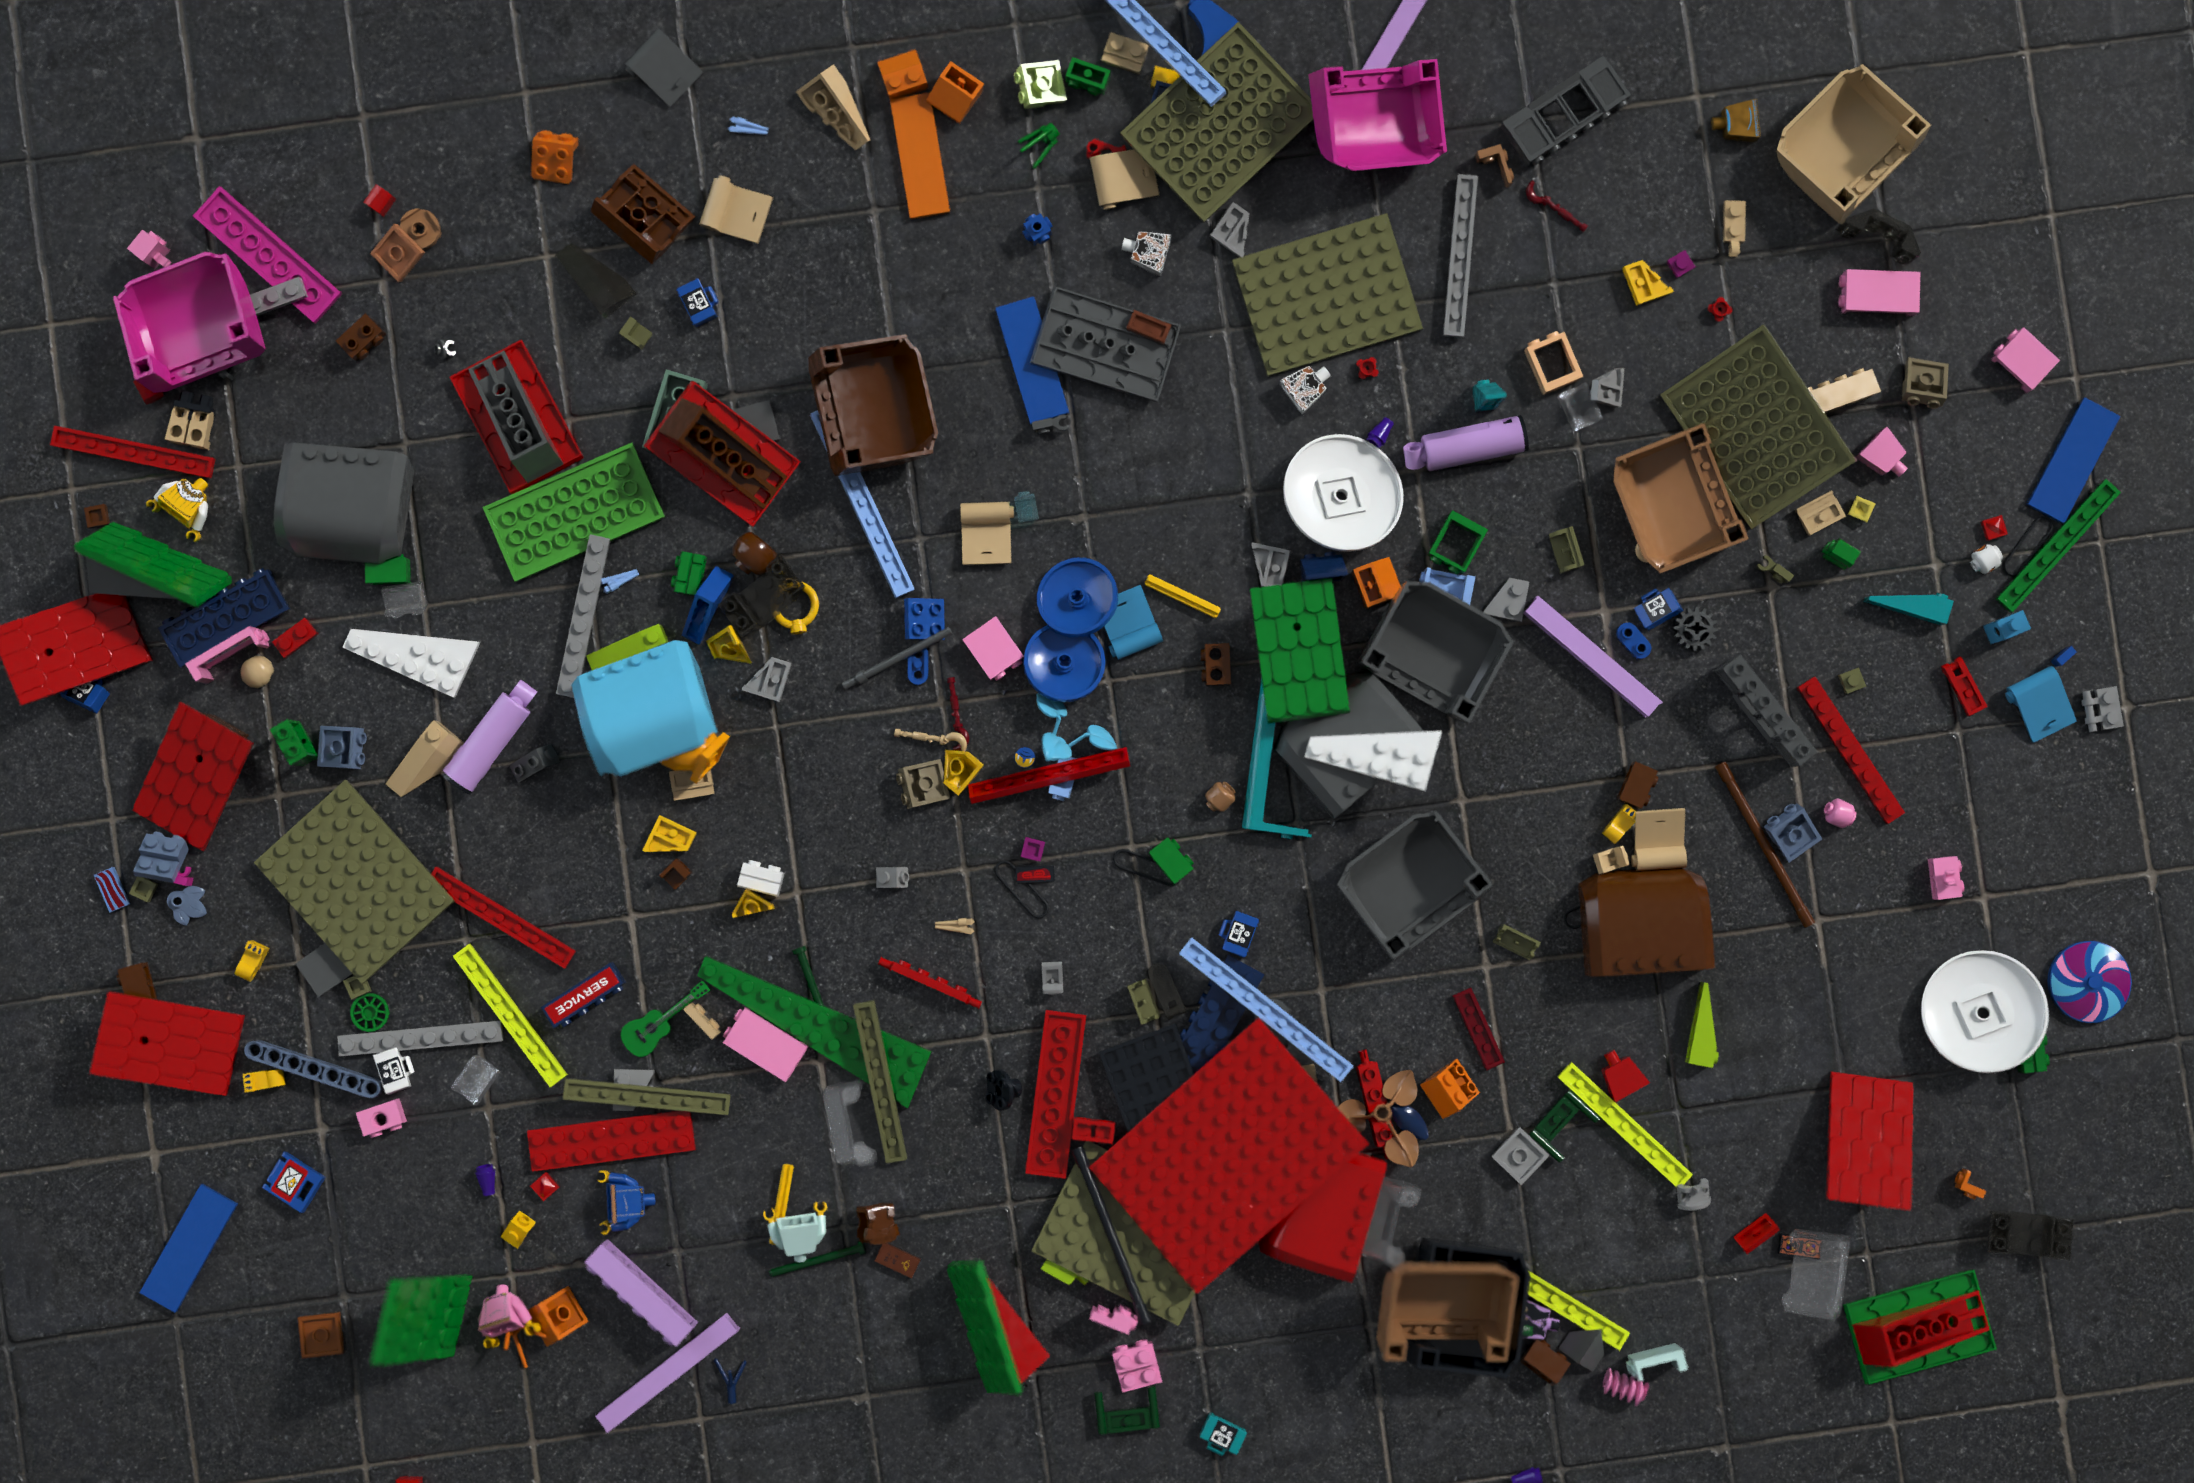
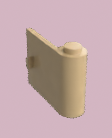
[1090,149,1159,210]
[699,176,773,244]
[961,502,1014,565]
[1631,808,1687,871]

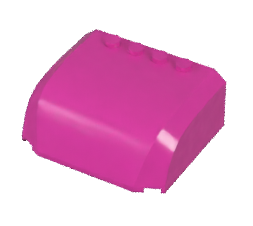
[1308,59,1447,171]
[113,252,266,393]

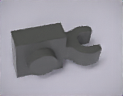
[1032,415,1068,435]

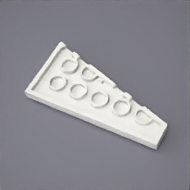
[343,629,481,698]
[1305,731,1442,791]

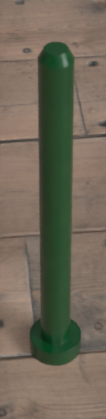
[792,946,824,1005]
[769,1241,866,1277]

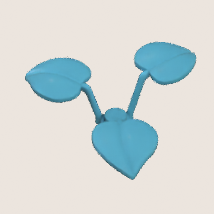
[1036,693,1117,761]

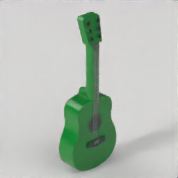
[621,981,710,1057]

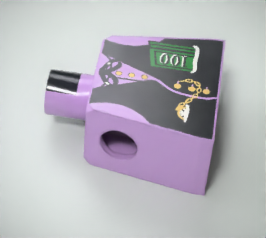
[1523,1300,1560,1339]

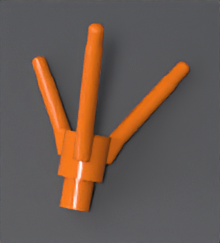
[504,1325,547,1368]

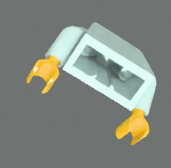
[763,1202,827,1262]

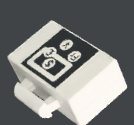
[373,1048,415,1095]

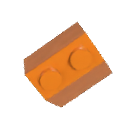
[877,50,928,99]
[528,1286,588,1346]

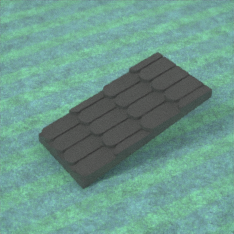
[1030,287,1181,402]

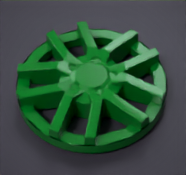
[350,993,390,1032]

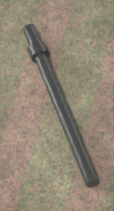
[842,627,953,690]

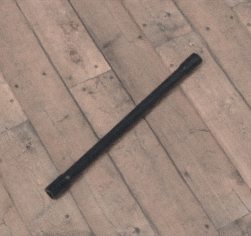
[1072,1147,1152,1326]

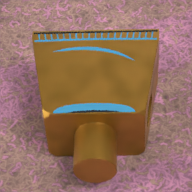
[1711,99,1761,142]

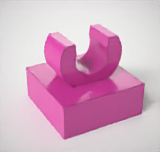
[174,866,193,886]

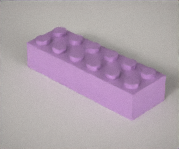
[585,1239,698,1346]

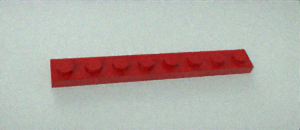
[50,425,216,479]
[1796,676,1905,824]
[968,747,1130,804]
[431,867,576,969]

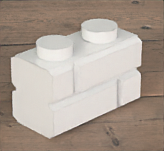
[737,860,784,897]

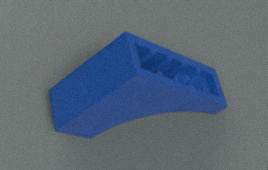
[1187,0,1239,55]
[681,566,734,645]

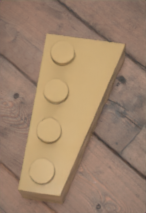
[1808,368,1881,413]

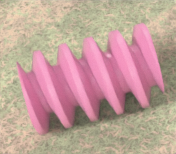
[1603,1368,1649,1406]

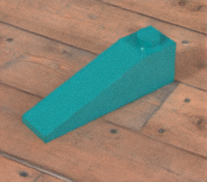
[1473,380,1506,412]
[1864,593,1954,626]

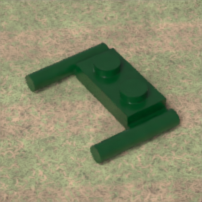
[1529,1089,1600,1163]
[1094,1386,1160,1435]

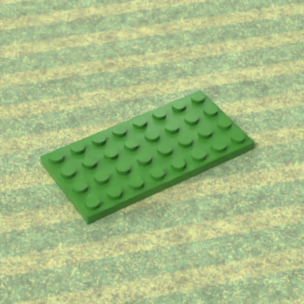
[483,443,666,582]

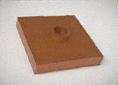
[298,1312,345,1359]

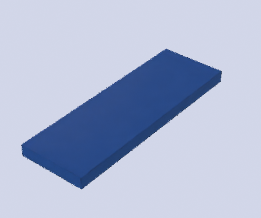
[995,296,1069,425]
[2026,397,2121,524]
[140,1184,238,1313]

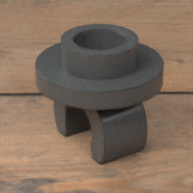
[434,339,456,360]

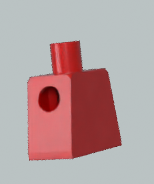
[1601,1050,1650,1102]

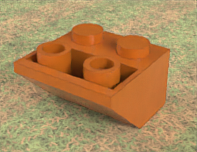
[926,61,984,124]
[1351,557,1401,609]
[1420,1059,1480,1119]

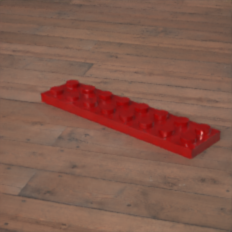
[1025,1010,1086,1179]
[527,1110,696,1172]

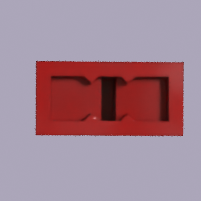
[1072,1117,1115,1144]

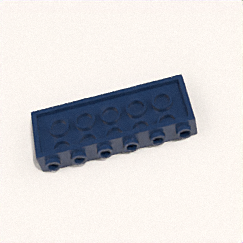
[158,568,290,668]

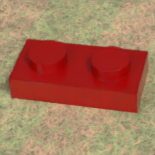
[272,617,318,658]
[1733,1213,1780,1254]

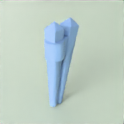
[728,117,768,135]
[601,569,639,594]

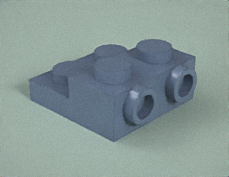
[317,726,367,769]
[1764,803,1822,863]
[133,832,189,883]

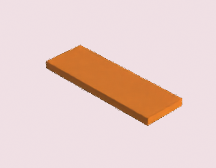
[890,93,950,219]

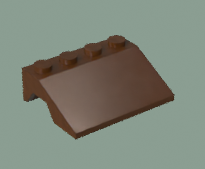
[590,164,695,264]

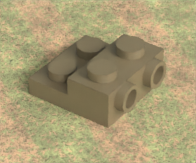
[1902,357,1948,409]
[896,759,950,809]

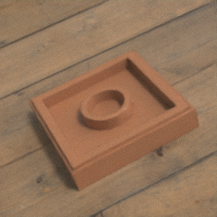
[370,224,425,282]

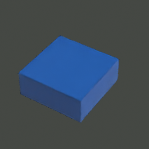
[2050,646,2077,667]

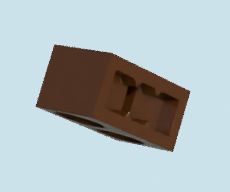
[1200,643,1231,686]

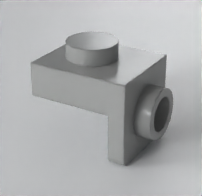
[876,867,909,888]
[1042,962,1063,995]

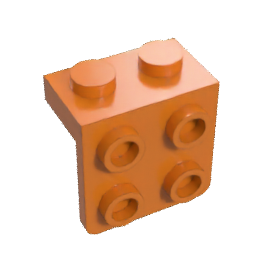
[531,130,578,184]

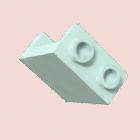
[1626,1343,1688,1381]

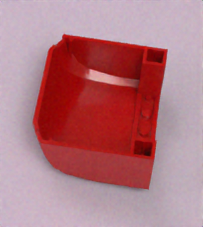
[1258,1152,1387,1283]

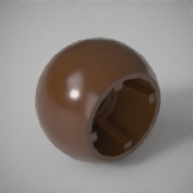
[732,532,777,575]

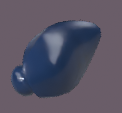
[1391,1103,1429,1140]

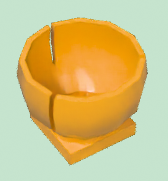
[660,732,730,784]

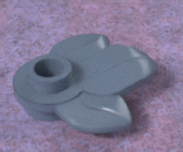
[167,886,207,925]

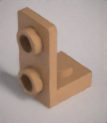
[1475,144,1514,188]

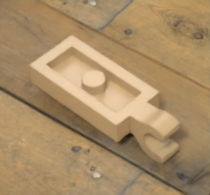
[1723,201,1746,257]

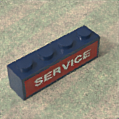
[541,962,626,1029]

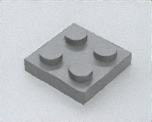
[1491,1127,1550,1185]

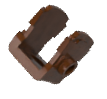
[856,1202,900,1244]

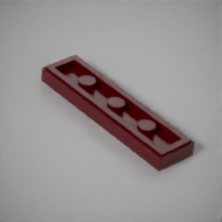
[1452,987,1505,1071]

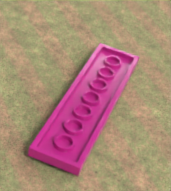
[193,186,342,324]

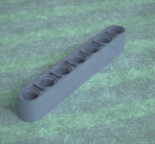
[244,1040,384,1098]

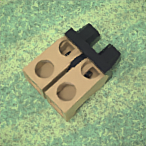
[165,391,216,450]

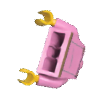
[477,1285,541,1349]

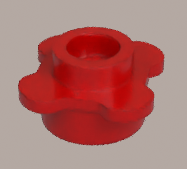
[1708,297,1732,322]
[1356,357,1379,379]

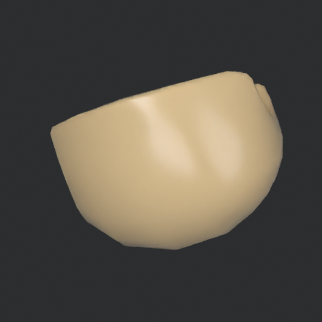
[240,656,274,688]

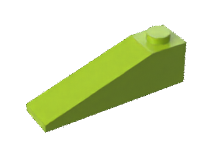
[586,624,669,671]
[1685,982,1719,1068]

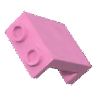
[1991,327,2060,393]
[962,616,1024,681]

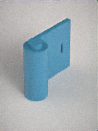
[1104,585,1163,660]
[2005,666,2077,743]

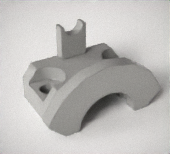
[1677,1178,1711,1210]

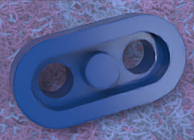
[1616,623,1651,659]
[908,644,929,685]

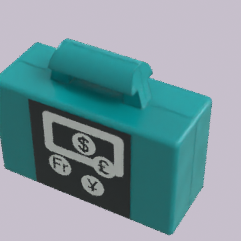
[1199,1413,1247,1456]

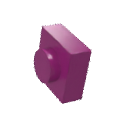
[1666,250,1695,278]
[1021,837,1045,862]

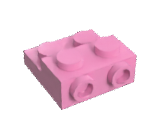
[1090,1304,1138,1334]
[1112,1339,1162,1393]

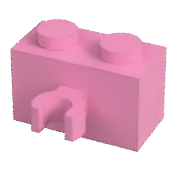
[127,229,172,269]
[1928,856,1964,900]

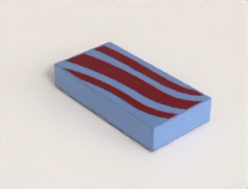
[94,867,130,913]

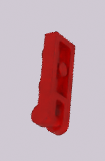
[1941,656,1988,716]

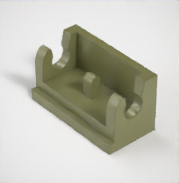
[1549,526,1584,573]
[1493,924,1541,960]
[1127,979,1160,1025]

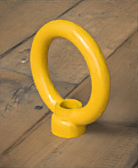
[771,581,819,635]

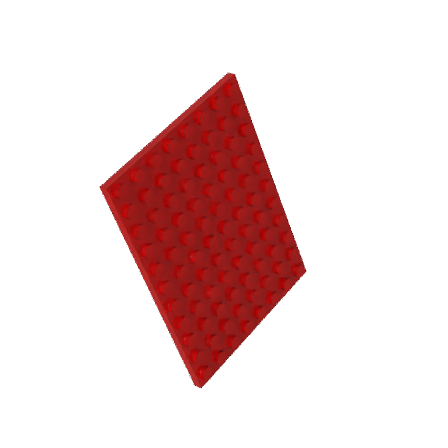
[1089,1018,1369,1294]

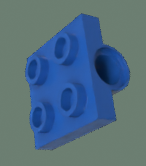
[904,598,945,640]

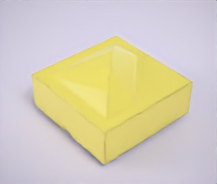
[1848,496,1876,522]

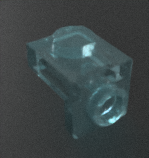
[1014,491,1039,523]

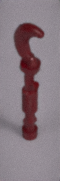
[1526,181,1588,232]
[947,677,970,751]

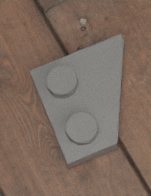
[1210,202,1249,258]
[1590,368,1625,407]
[1252,543,1291,587]
[1483,578,1529,622]
[613,1069,655,1111]

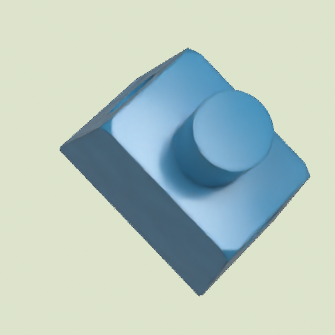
[1983,610,2031,644]

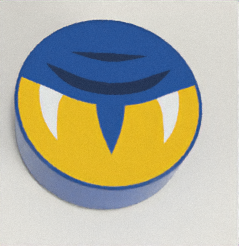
[1015,747,1035,768]

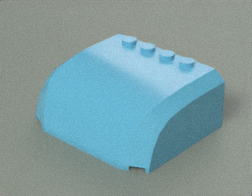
[571,640,717,776]

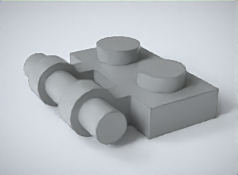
[2081,686,2124,732]

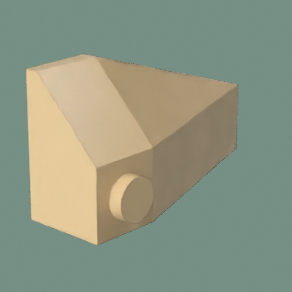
[796,64,870,150]
[386,720,464,797]

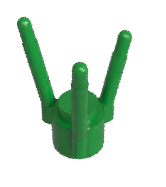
[1018,122,1060,169]

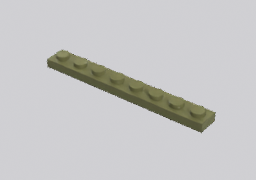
[853,1000,907,1163]
[563,1078,731,1115]

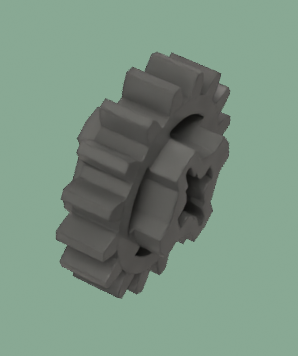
[1672,607,1718,651]

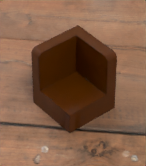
[659,858,693,889]

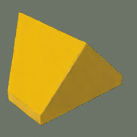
[706,625,752,664]
[943,750,984,796]
[732,889,775,918]

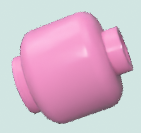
[1824,798,1856,828]

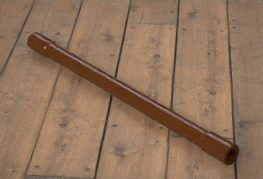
[1715,761,1815,928]

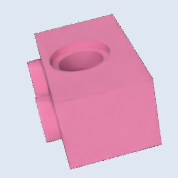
[356,1098,407,1138]

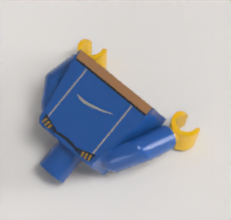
[597,1170,655,1235]

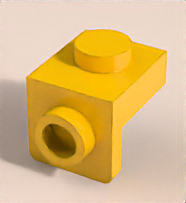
[501,1211,536,1249]

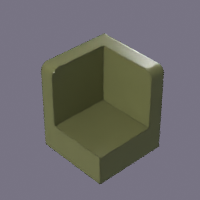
[619,316,652,350]

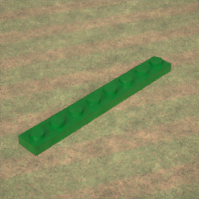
[1996,479,2121,613]

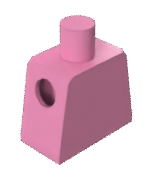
[1855,427,1908,477]

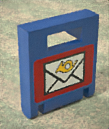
[262,1151,326,1213]

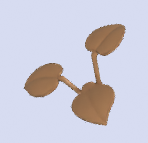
[1338,1070,1419,1167]

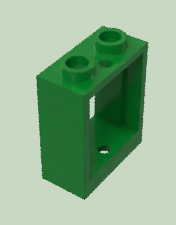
[1427,510,1488,575]
[270,719,318,767]

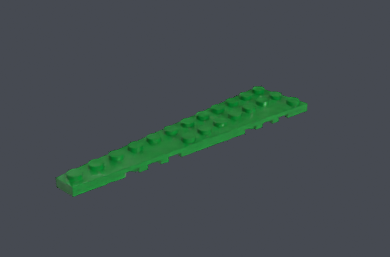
[697,956,932,1109]

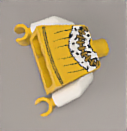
[146,478,208,542]

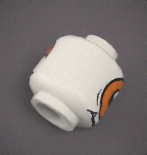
[1970,544,2003,574]

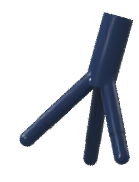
[714,1358,747,1404]

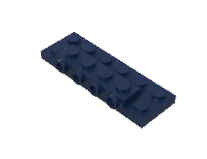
[1180,955,1264,1074]

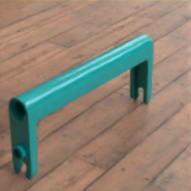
[1242,678,1312,839]

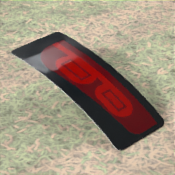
[1016,865,1055,883]

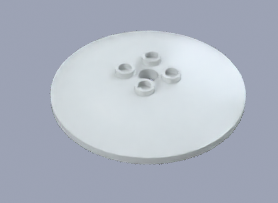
[1283,434,1403,551]
[1921,950,2049,1073]

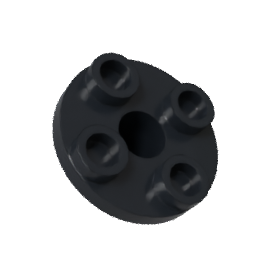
[985,1069,1022,1111]

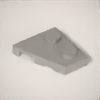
[742,657,792,702]

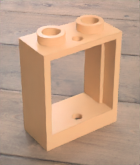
[1524,331,1584,395]

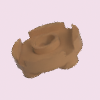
[400,209,441,250]

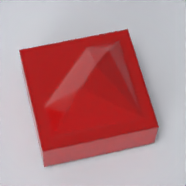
[1981,515,2008,541]
[530,1172,560,1201]

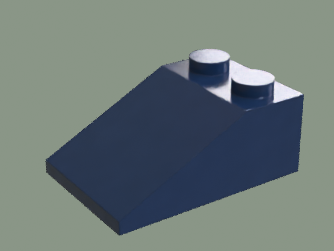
[1300,552,1348,582]

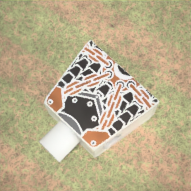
[1121,232,1171,276]
[1279,366,1331,414]

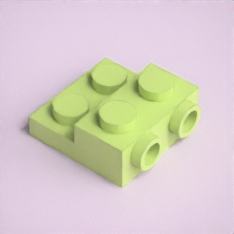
[1014,60,1067,109]

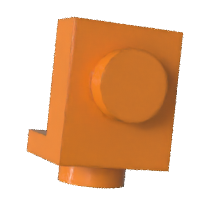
[1955,1168,1986,1200]

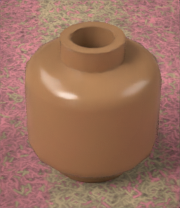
[1205,781,1236,812]

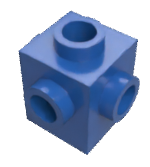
[1022,213,1053,246]

